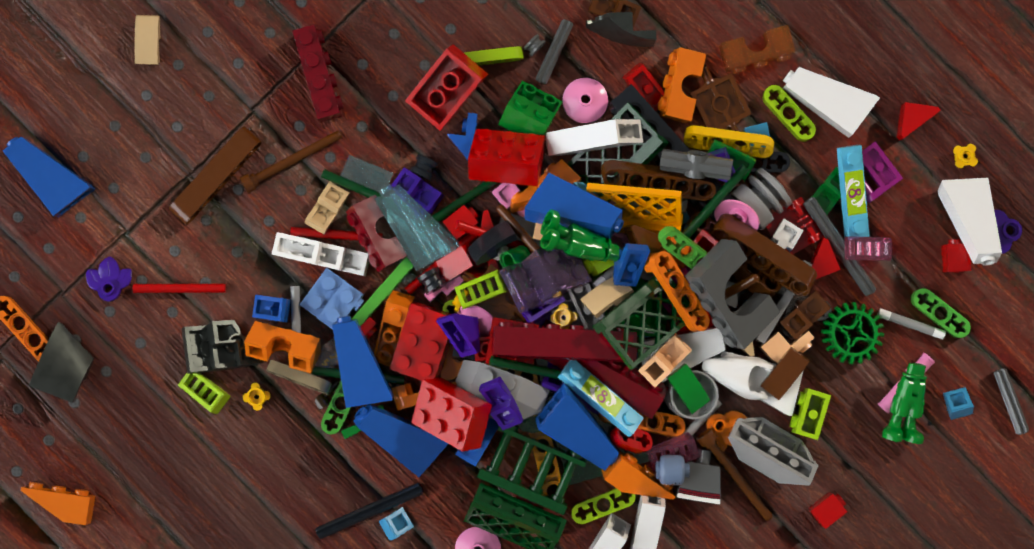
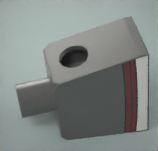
[675,449,721,505]

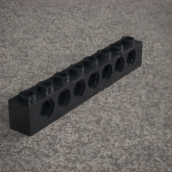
[609,84,734,223]

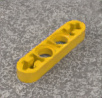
[683,126,774,158]

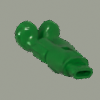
[540,209,619,262]
[882,362,927,444]

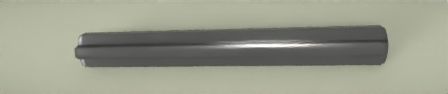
[803,197,876,296]

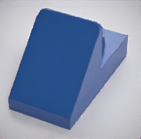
[447,113,478,161]
[613,243,650,287]

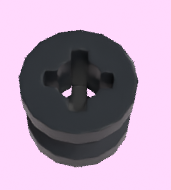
[410,154,438,181]
[418,267,447,295]

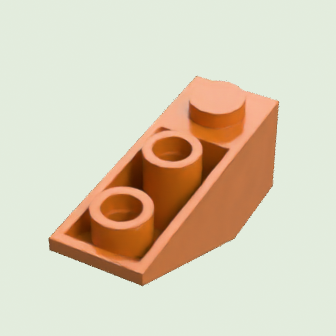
[510,159,581,213]
[374,290,415,366]
[601,450,675,500]
[20,482,95,525]

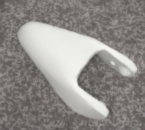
[702,356,775,400]

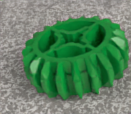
[821,302,884,364]

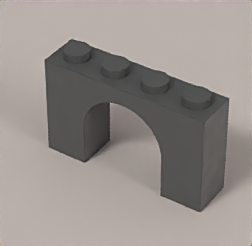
[685,239,780,350]

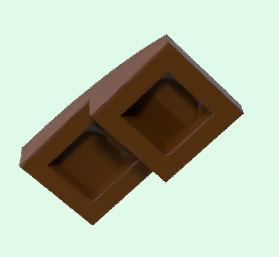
[588,0,641,28]
[780,290,831,340]
[761,347,810,400]

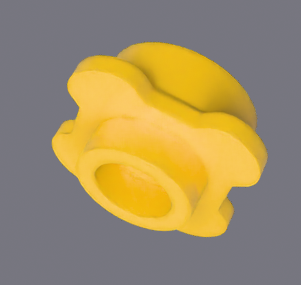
[953,144,978,168]
[550,303,578,329]
[243,383,271,411]

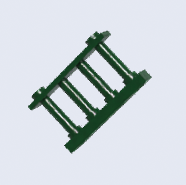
[477,426,586,515]

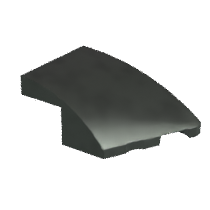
[586,12,657,47]
[182,320,260,374]
[29,322,94,403]

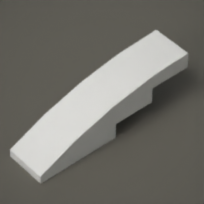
[272,232,369,277]

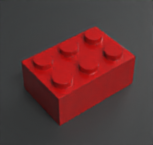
[405,44,488,131]
[468,129,545,186]
[390,302,451,381]
[411,377,492,452]

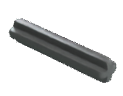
[536,19,573,84]
[994,368,1029,435]

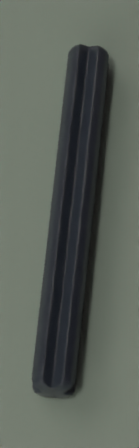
[315,483,424,539]

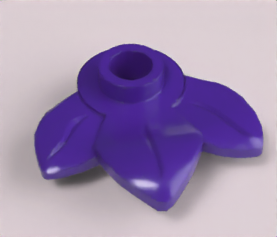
[994,209,1022,254]
[86,256,132,302]

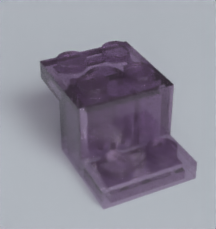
[499,248,592,313]

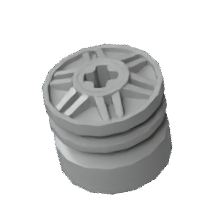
[730,168,792,230]
[664,370,719,419]

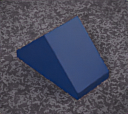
[252,295,291,322]

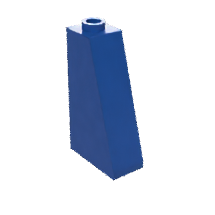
[3,137,95,218]
[524,173,624,239]
[332,316,393,408]
[535,383,619,471]
[353,404,448,477]

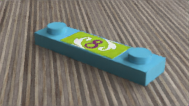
[837,145,870,240]
[558,360,643,437]

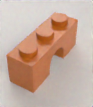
[658,47,706,123]
[244,321,321,374]

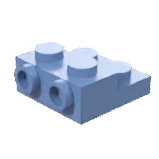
[299,268,364,330]

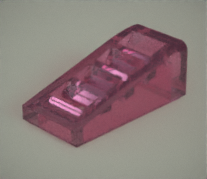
[845,236,892,261]
[646,432,700,471]

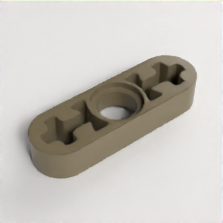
[266,360,332,395]

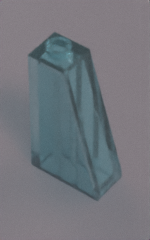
[375,184,460,271]

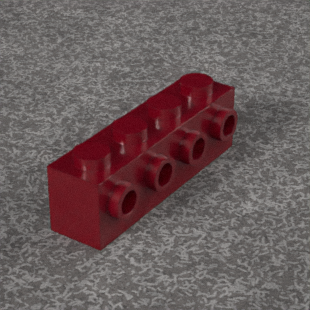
[292,24,344,123]

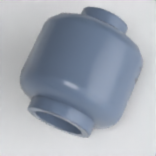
[655,455,690,486]

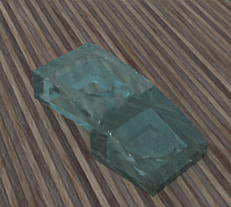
[340,155,393,194]

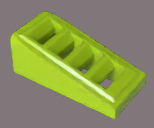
[454,270,508,309]
[178,373,230,414]

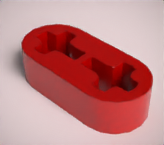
[610,427,653,454]

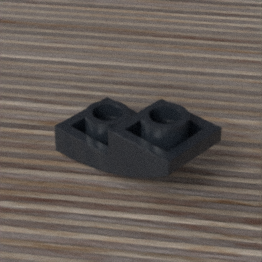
[467,220,517,266]

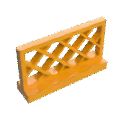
[586,183,683,234]

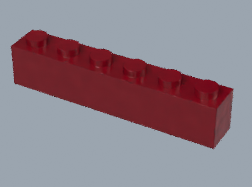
[542,319,669,419]
[492,322,637,362]

